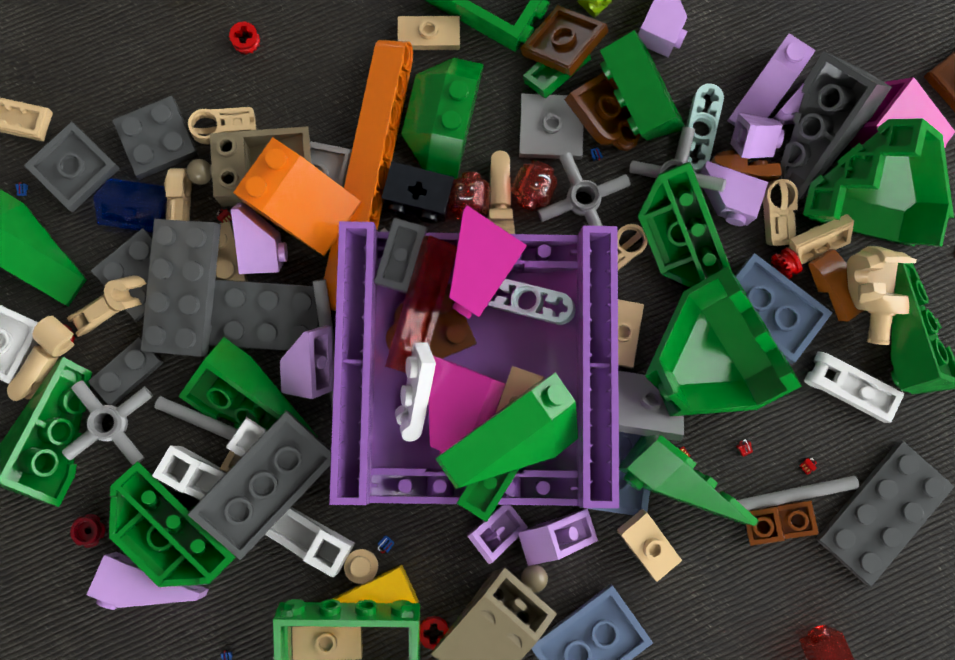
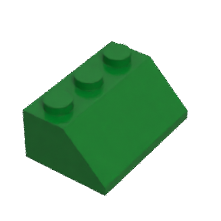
[600,30,686,140]

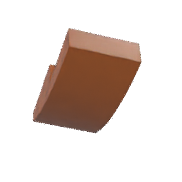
[710,151,782,182]
[808,249,864,321]
[746,500,819,546]

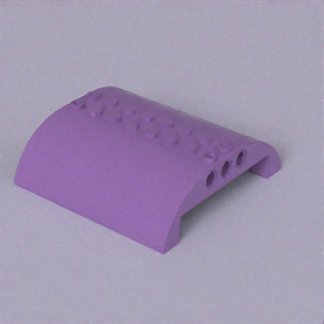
[329,221,619,508]

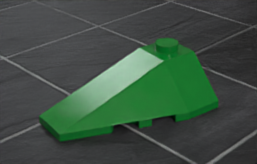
[0,189,87,307]
[891,263,955,394]
[178,337,318,437]
[0,357,92,507]
[435,372,578,489]
[619,435,759,526]

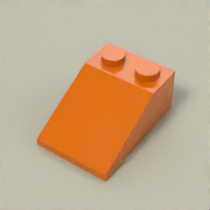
[233,137,361,256]

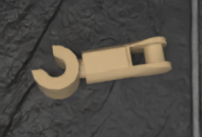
[487,150,515,234]
[67,275,147,337]
[7,316,75,401]

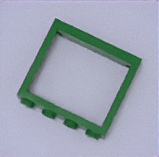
[424,0,550,52]
[273,599,420,660]

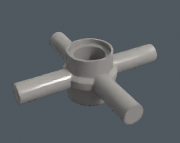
[629,127,726,192]
[537,152,631,226]
[62,380,153,466]

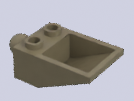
[186,126,312,207]
[430,565,557,660]

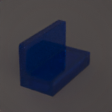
[94,179,167,233]

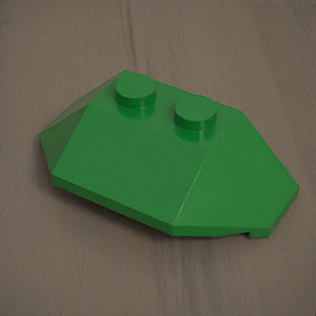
[401,58,484,183]
[638,161,732,287]
[109,461,236,587]

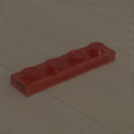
[385,236,457,373]

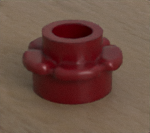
[70,514,106,548]

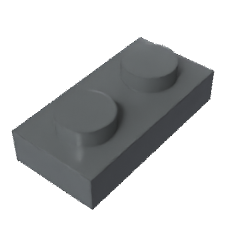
[374,218,427,294]
[88,337,164,406]

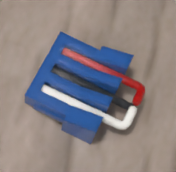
[377,535,395,553]

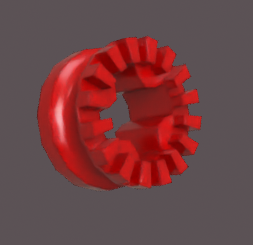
[229,21,260,55]
[771,247,802,279]
[420,615,449,650]

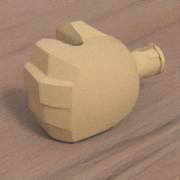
[847,246,916,345]

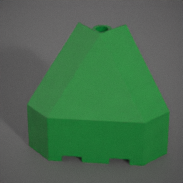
[803,118,954,247]
[645,266,802,416]

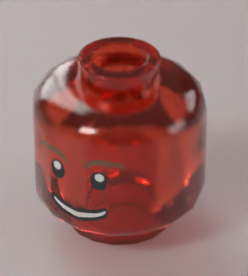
[511,160,558,211]
[448,172,491,221]

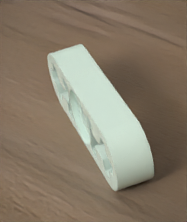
[686,83,724,173]
[488,279,576,325]

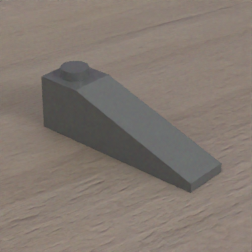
[778,51,892,199]

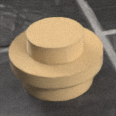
[344,549,378,584]

